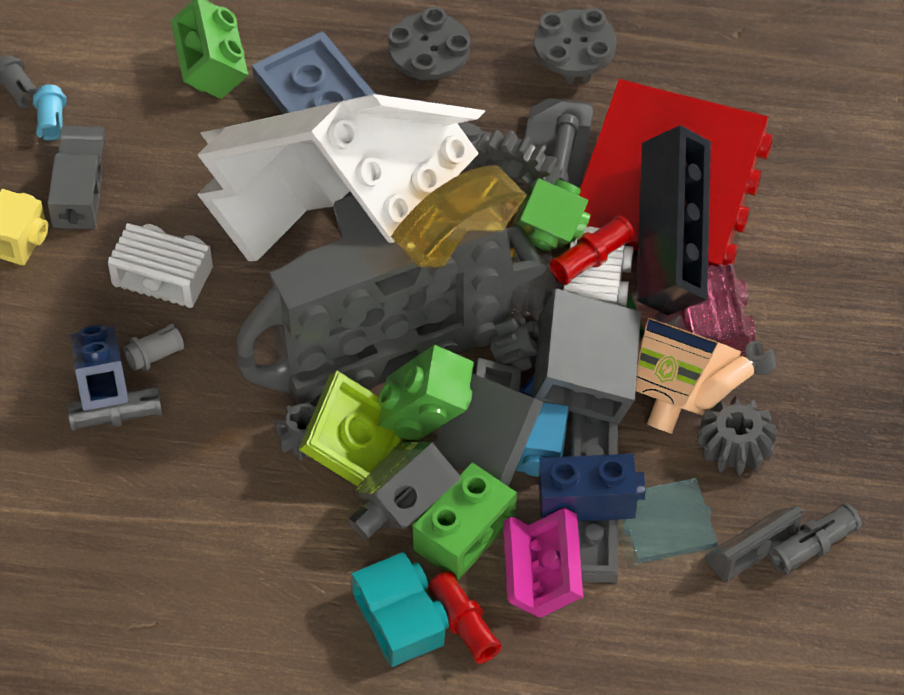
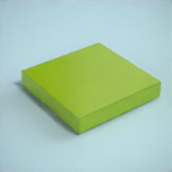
[298,370,402,486]

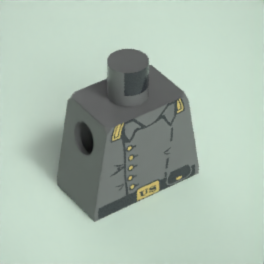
[348,442,461,540]

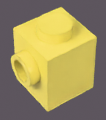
[0,189,48,266]

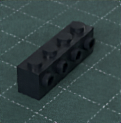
[636,125,711,316]

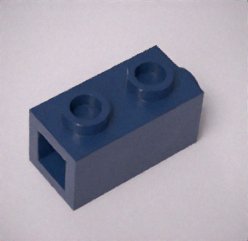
[70,325,129,411]
[538,454,646,521]

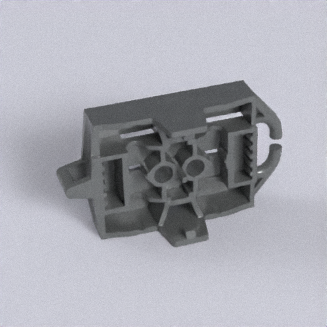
[235,193,546,407]

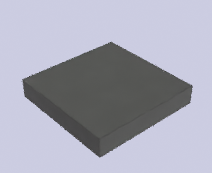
[435,373,544,486]

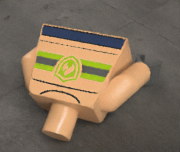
[636,312,777,434]

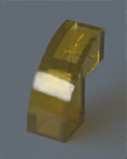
[391,165,526,268]

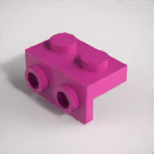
[503,507,583,618]

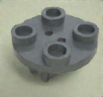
[388,7,470,85]
[534,8,617,84]

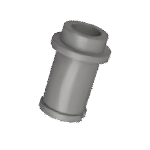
[123,324,184,371]

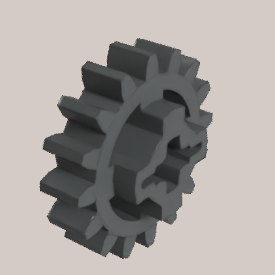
[468,130,563,202]

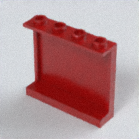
[569,79,774,284]

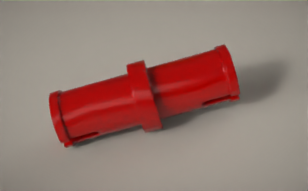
[549,215,635,285]
[428,571,502,664]

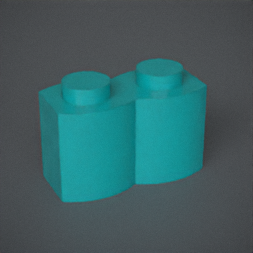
[351,552,449,667]

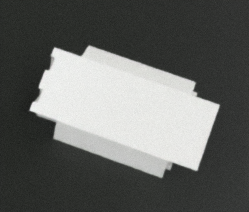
[197,94,485,262]

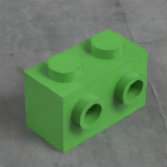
[171,0,248,99]
[511,178,591,252]
[378,345,474,441]
[412,462,517,581]

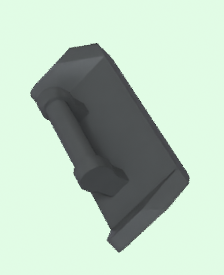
[525,98,594,188]

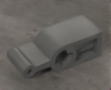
[48,126,106,229]

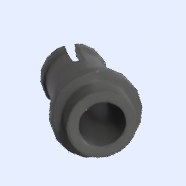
[0,55,38,108]

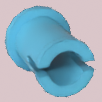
[33,85,66,141]

